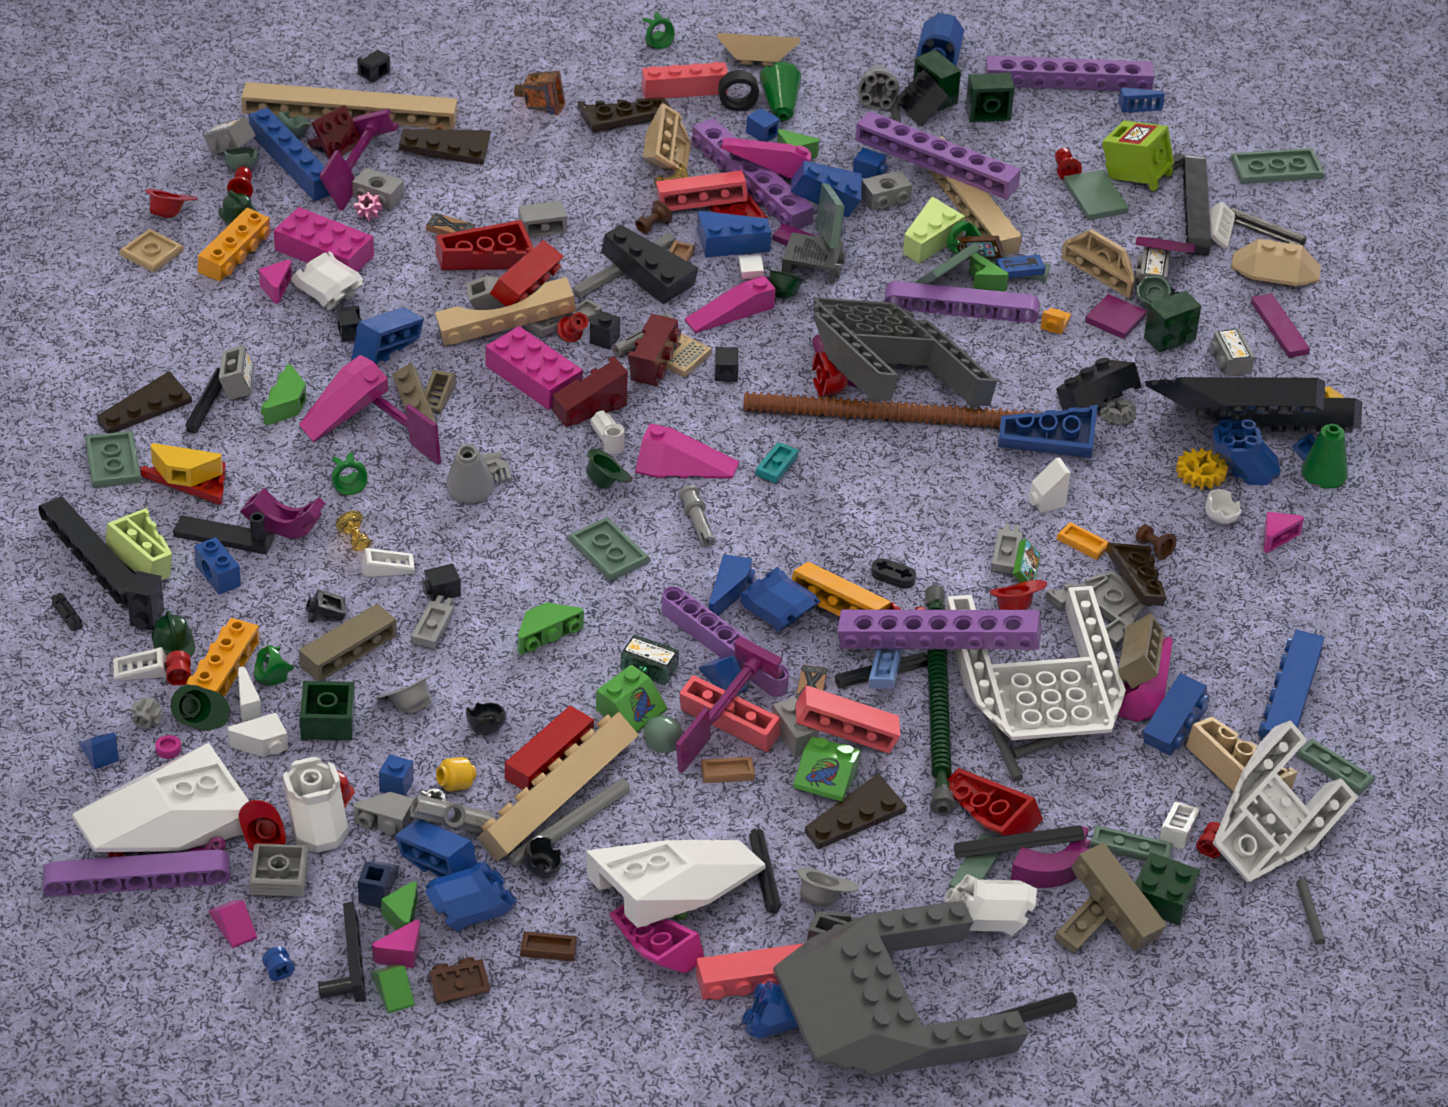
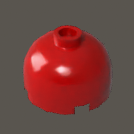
[812,351,848,397]

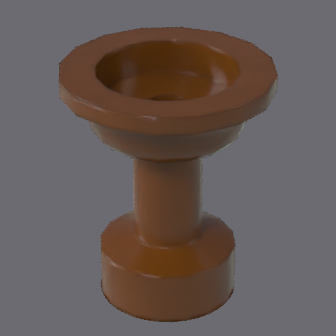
[635,200,672,235]
[1136,524,1177,560]

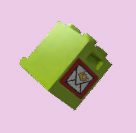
[1102,121,1174,191]

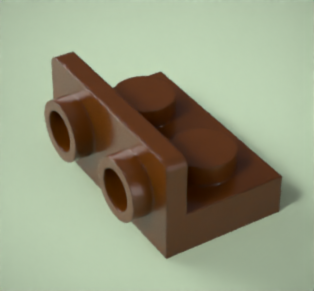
[427,957,491,1005]

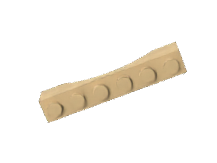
[435,277,576,346]

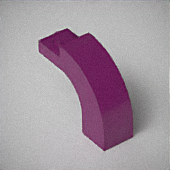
[240,488,326,539]
[1010,826,1091,888]

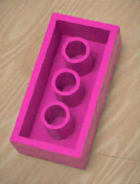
[274,207,374,272]
[485,326,583,410]

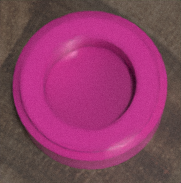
[155,735,181,759]

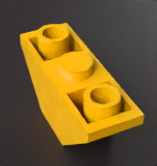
[150,443,223,487]

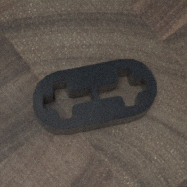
[871,558,916,589]

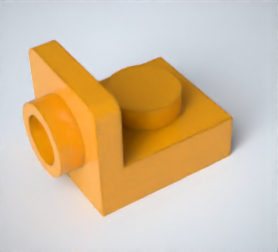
[1040,307,1071,335]

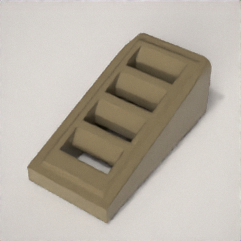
[425,369,457,414]

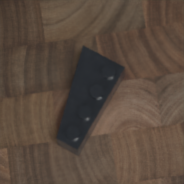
[601,224,699,305]

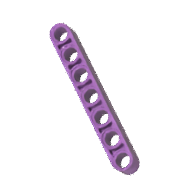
[884,281,1040,324]
[662,586,789,697]
[43,850,230,897]

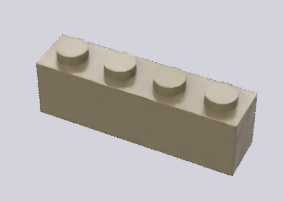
[299,604,397,681]
[1118,613,1165,689]
[1071,842,1167,951]

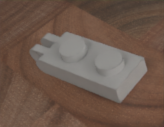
[991,523,1023,574]
[411,595,455,649]

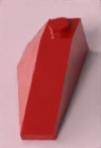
[947,768,1043,836]

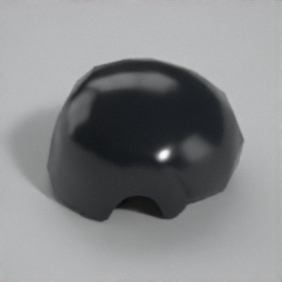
[466,702,506,735]
[523,836,563,878]

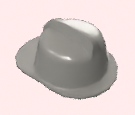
[374,676,432,713]
[797,868,859,907]

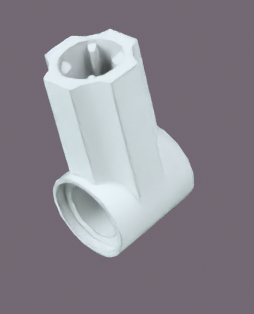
[590,411,625,455]

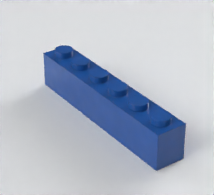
[249,108,331,201]
[1258,629,1325,741]

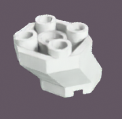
[291,252,364,311]
[283,757,348,853]
[944,874,1037,936]

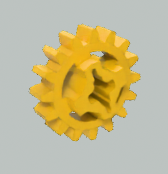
[1176,448,1228,490]

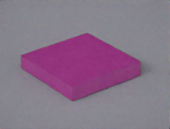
[1135,236,1195,253]
[1085,294,1147,339]

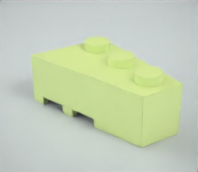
[903,196,965,264]
[106,508,172,580]

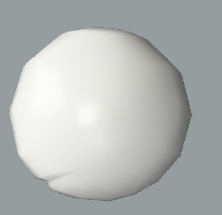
[1205,489,1241,524]

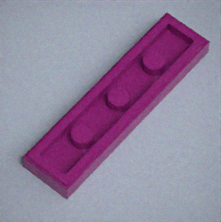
[1251,293,1310,358]

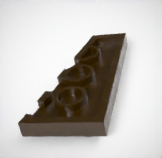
[577,97,671,133]
[399,129,491,165]
[97,371,192,434]
[1105,542,1166,606]
[805,773,907,850]

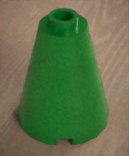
[759,62,801,121]
[1301,424,1348,489]

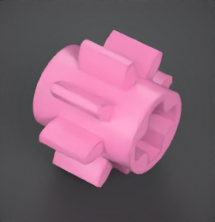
[354,192,383,221]

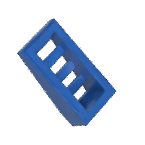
[1118,88,1165,113]

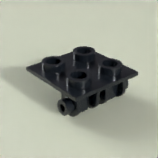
[894,69,949,127]

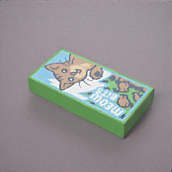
[1013,539,1040,583]

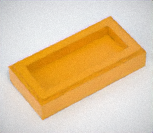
[1057,522,1108,560]

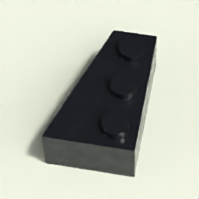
[1056,358,1142,410]

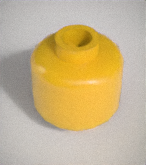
[436,757,476,792]

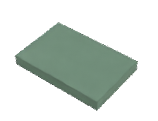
[1063,170,1129,220]
[914,242,980,284]
[85,431,141,488]
[568,517,650,582]

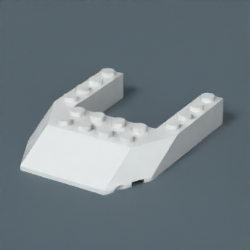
[946,586,1126,740]

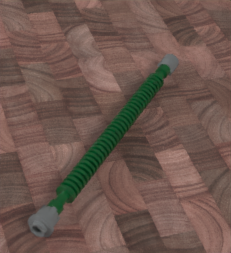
[925,585,956,816]

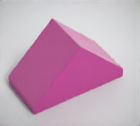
[259,260,292,304]
[1264,512,1304,553]
[208,900,257,948]
[372,919,420,968]

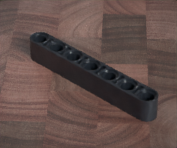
[1182,155,1211,256]
[38,496,134,609]

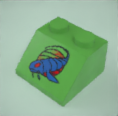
[596,665,667,732]
[793,737,861,801]

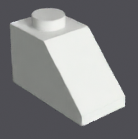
[1028,457,1070,513]
[227,713,288,757]

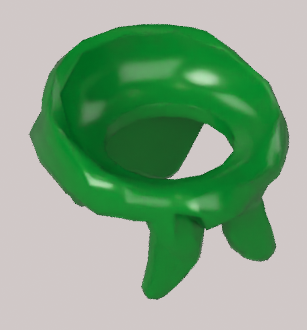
[642,12,675,49]
[947,221,982,254]
[331,452,368,495]
[254,645,294,686]

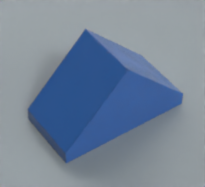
[699,655,748,695]
[79,732,119,770]

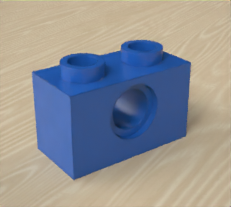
[194,537,241,595]

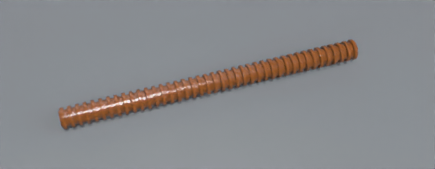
[743,391,1039,429]

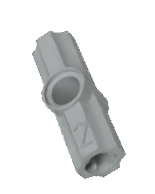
[410,794,491,834]

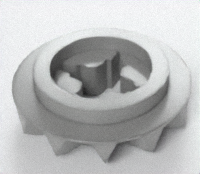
[1099,396,1136,425]

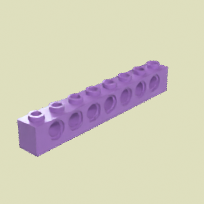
[985,55,1154,91]
[855,111,1021,200]
[691,118,814,229]
[837,610,1042,650]

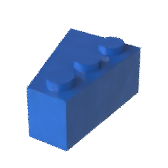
[791,161,862,217]
[395,818,477,877]

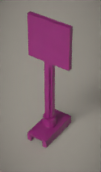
[319,109,399,211]
[372,396,441,465]
[676,636,783,773]

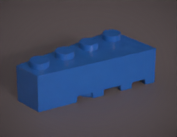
[998,405,1098,458]

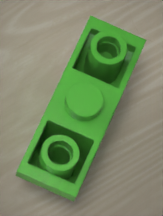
[261,364,307,425]
[518,602,584,655]

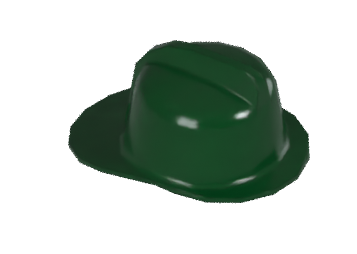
[218,190,259,226]
[763,266,806,299]
[586,449,632,488]
[152,611,195,657]
[170,684,230,731]

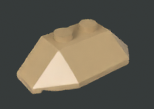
[717,33,800,66]
[643,103,691,171]
[1061,229,1134,299]
[1231,239,1321,286]

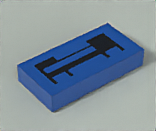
[996,254,1045,278]

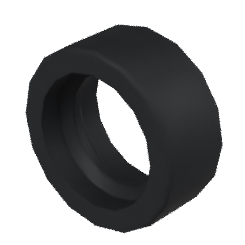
[718,70,759,111]

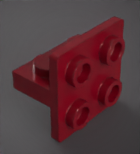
[307,105,361,160]

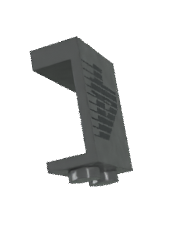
[781,232,847,284]

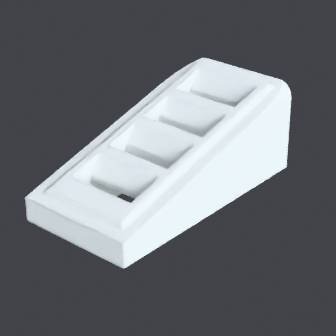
[1209,202,1235,249]
[362,548,415,577]
[113,647,167,681]
[238,666,262,721]
[1160,802,1200,849]

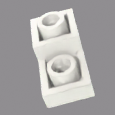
[738,254,764,279]

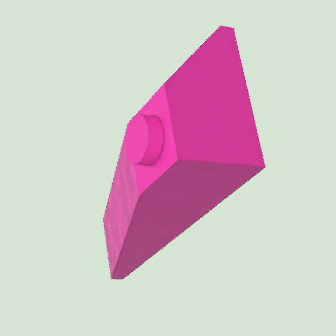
[721,137,812,179]
[685,276,775,334]
[299,355,389,442]
[635,423,739,479]
[1118,636,1173,722]
[609,904,704,973]

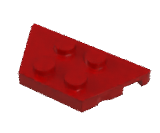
[140,462,226,505]

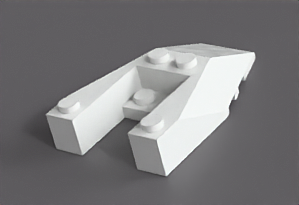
[1213,720,1358,882]

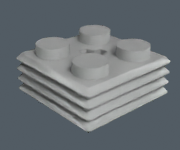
[249,844,308,896]

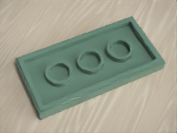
[1230,148,1325,184]
[816,183,845,249]

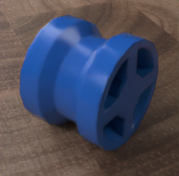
[262,946,295,981]

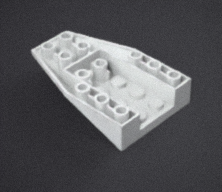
[72,743,249,852]
[586,840,766,928]

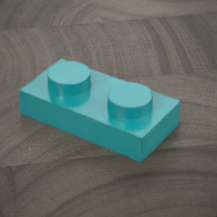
[755,442,799,483]

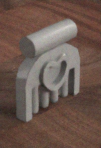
[481,451,512,483]

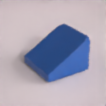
[1291,433,1316,461]

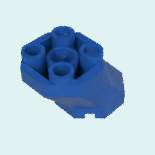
[916,13,965,67]
[1212,419,1281,485]
[739,567,820,632]
[425,861,517,932]
[742,980,798,1039]

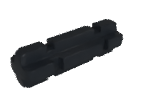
[51,593,83,631]

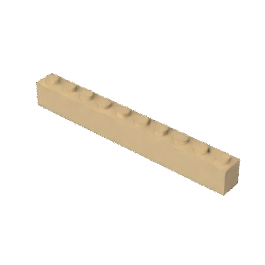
[241,82,457,130]

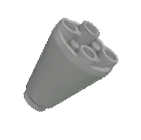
[858,64,900,110]
[446,444,494,504]

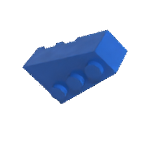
[697,211,772,258]
[351,307,424,364]
[1143,673,1209,756]

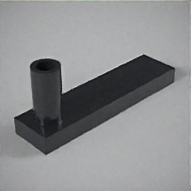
[173,512,274,555]
[318,901,367,1002]

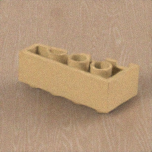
[1186,717,1298,792]

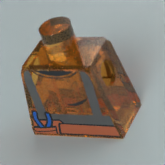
[514,71,566,116]

